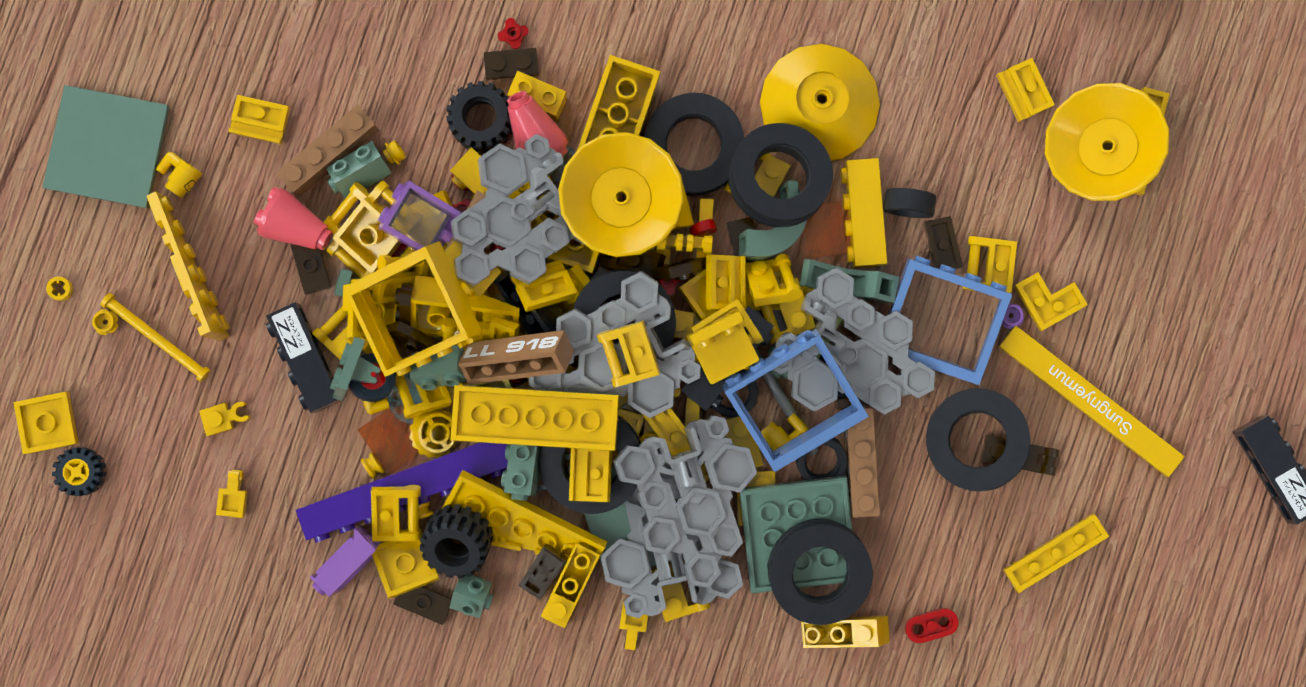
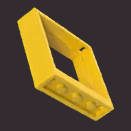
[343,241,482,377]

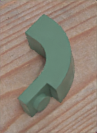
[739,180,807,262]
[799,259,899,303]

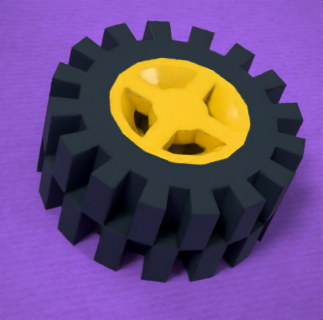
[52,448,107,496]

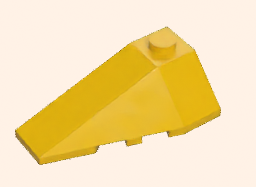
[411,275,520,338]

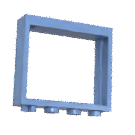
[888,256,1012,385]
[722,329,869,472]

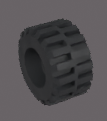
[446,81,513,152]
[419,504,493,579]

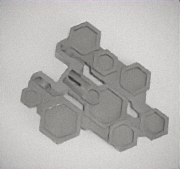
[451,134,585,287]
[769,268,935,415]
[529,271,701,418]
[613,416,757,588]
[600,453,743,618]

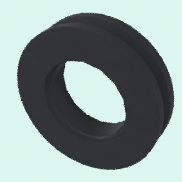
[644,93,744,196]
[728,123,833,227]
[573,269,676,373]
[926,388,1030,492]
[539,415,641,514]
[768,519,873,625]

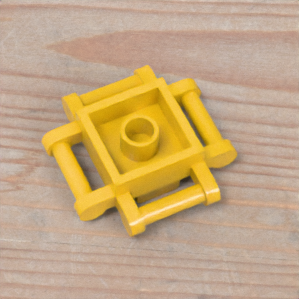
[323,181,426,278]

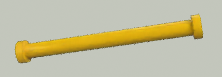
[100,293,211,382]

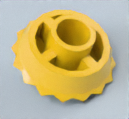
[409,408,456,458]

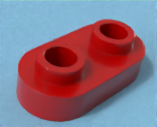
[905,608,959,643]

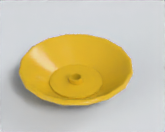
[760,44,880,161]
[1045,83,1169,201]
[558,132,684,257]

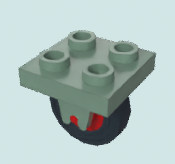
[330,337,396,402]

